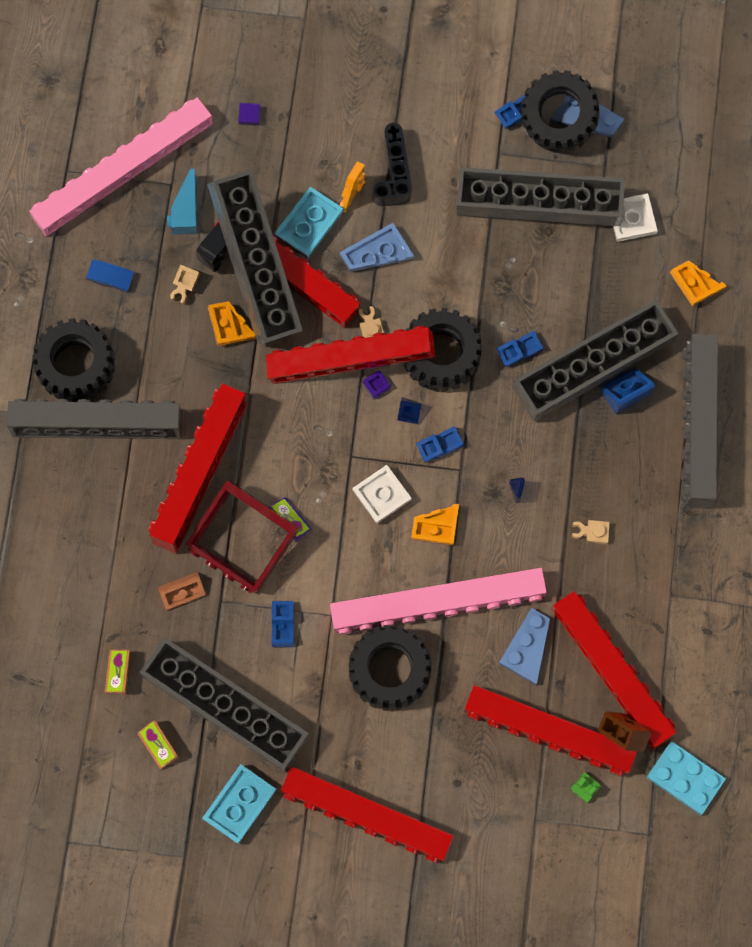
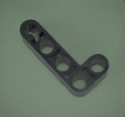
[373,123,412,206]
[196,205,264,272]

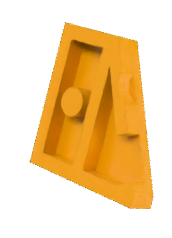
[339,161,366,212]
[670,261,726,306]
[208,301,256,346]
[411,504,459,545]

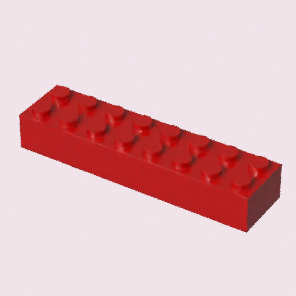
[148,383,247,554]

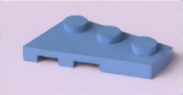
[550,95,624,138]
[340,223,414,272]
[499,608,550,685]

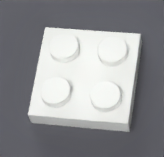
[613,193,658,242]
[352,465,411,524]

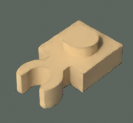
[170,265,201,304]
[359,306,384,338]
[571,520,609,544]

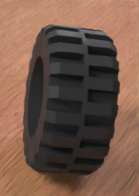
[521,70,600,152]
[404,308,482,392]
[32,318,115,402]
[349,625,432,711]

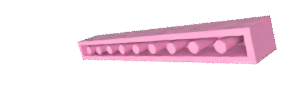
[30,98,213,237]
[330,568,547,635]

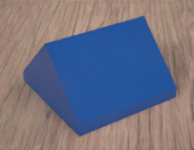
[600,367,655,414]

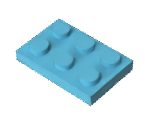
[274,187,344,259]
[646,741,726,815]
[202,764,276,844]

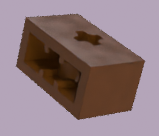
[598,711,652,752]

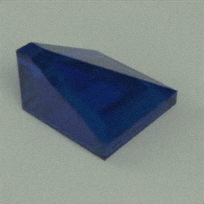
[397,397,422,424]
[509,477,525,503]

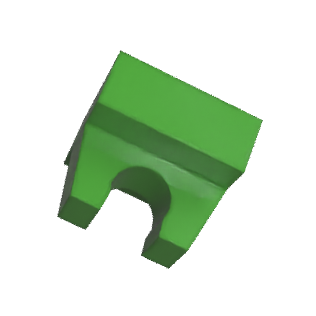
[570,772,601,803]

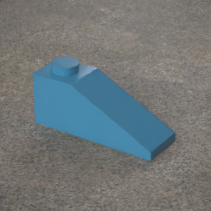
[167,169,197,235]

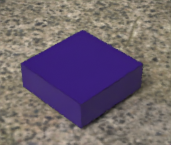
[238,103,260,125]
[362,370,391,399]

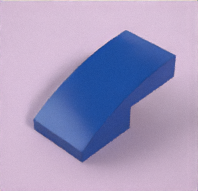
[494,95,525,129]
[86,259,134,293]
[496,331,544,367]
[416,426,465,463]
[272,601,294,647]

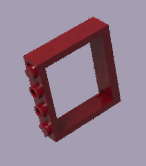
[185,481,301,593]

